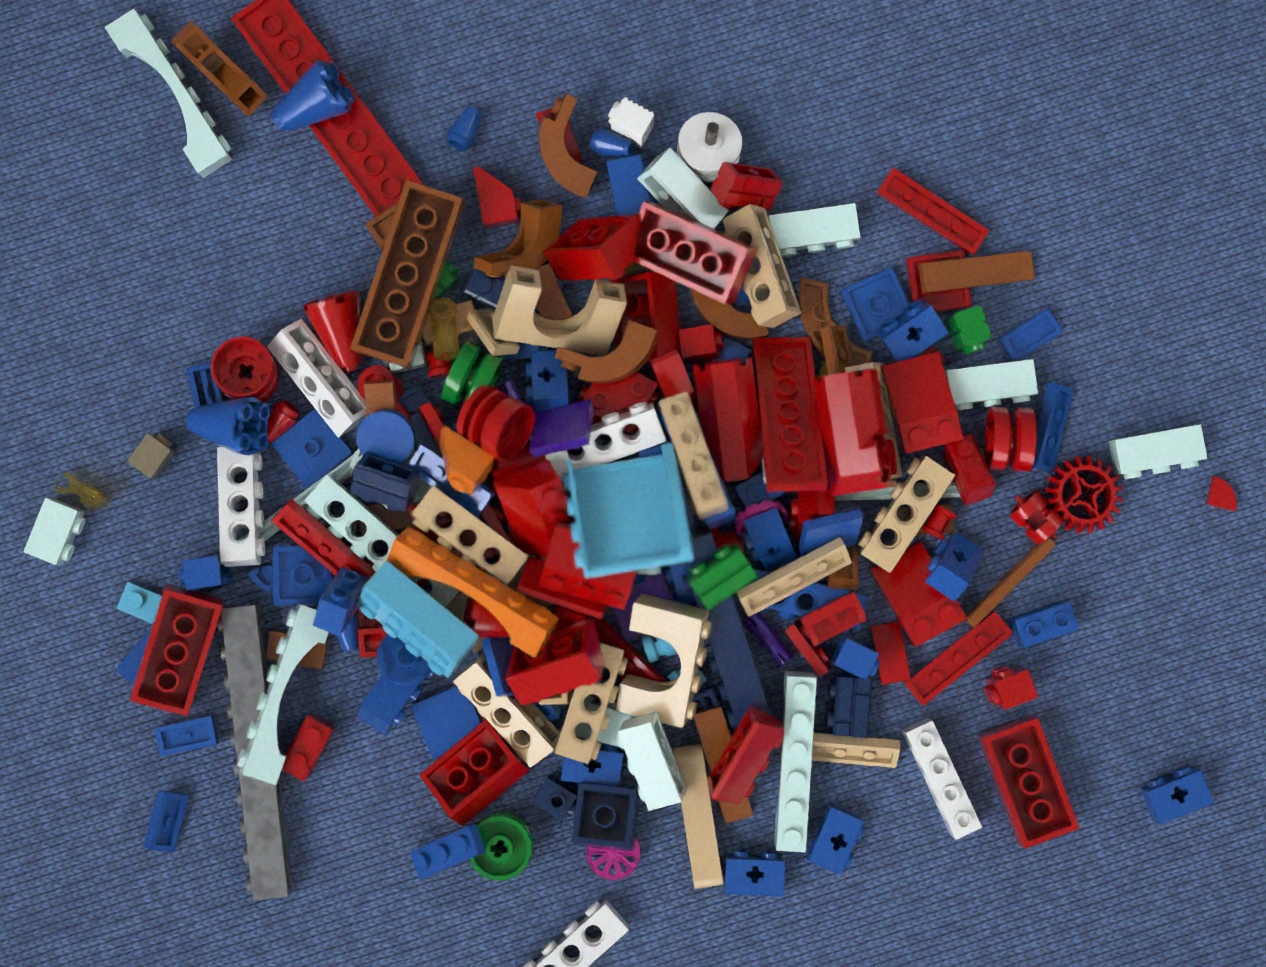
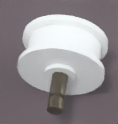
[676,112,742,183]

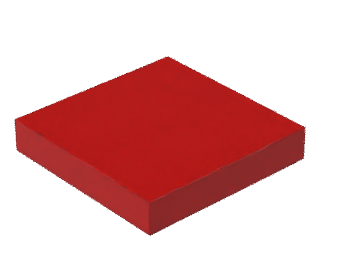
[906,250,972,313]

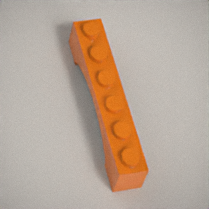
[385,526,559,658]

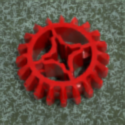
[1044,456,1124,534]

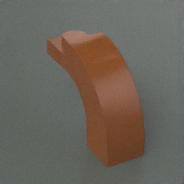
[171,20,268,117]
[538,92,597,198]
[474,199,562,278]
[690,288,788,340]
[554,321,660,384]

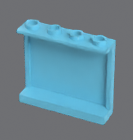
[563,443,693,579]

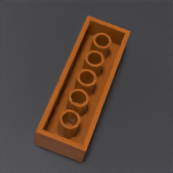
[350,180,465,370]

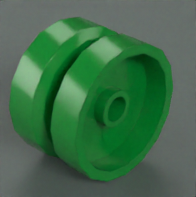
[441,341,505,405]
[469,811,533,881]

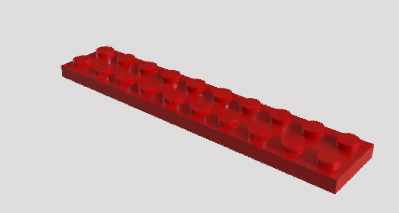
[230,0,424,217]

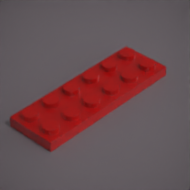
[752,337,828,492]

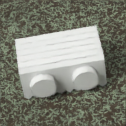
[608,97,654,149]

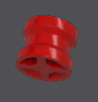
[425,350,454,378]

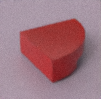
[1205,476,1237,511]

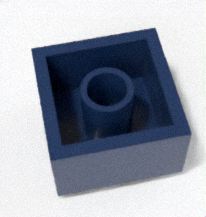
[571,783,640,852]

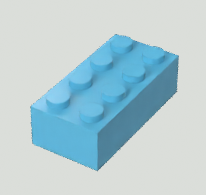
[358,561,479,678]

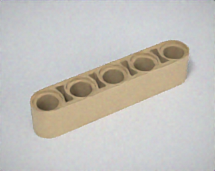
[673,744,723,889]

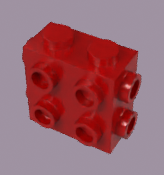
[577,372,660,435]

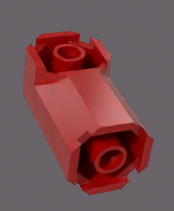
[693,357,763,482]
[814,369,898,496]

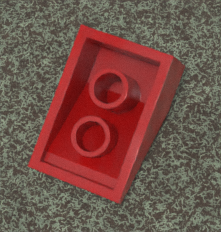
[881,351,963,454]
[869,542,967,647]

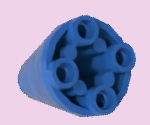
[270,60,356,132]
[186,397,270,456]

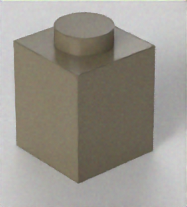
[127,433,177,479]

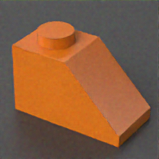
[440,426,494,496]

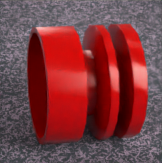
[211,336,280,403]
[457,384,535,462]

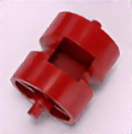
[1008,490,1064,545]

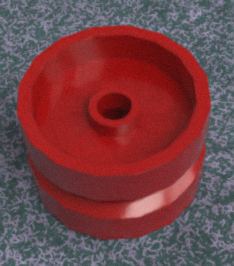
[984,407,1036,472]

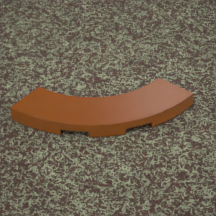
[798,277,873,366]

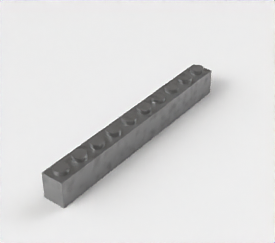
[217,604,293,901]

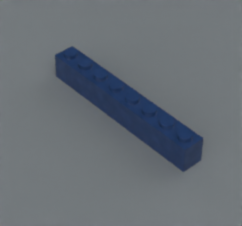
[677,528,782,756]

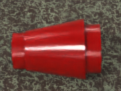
[267,399,300,443]

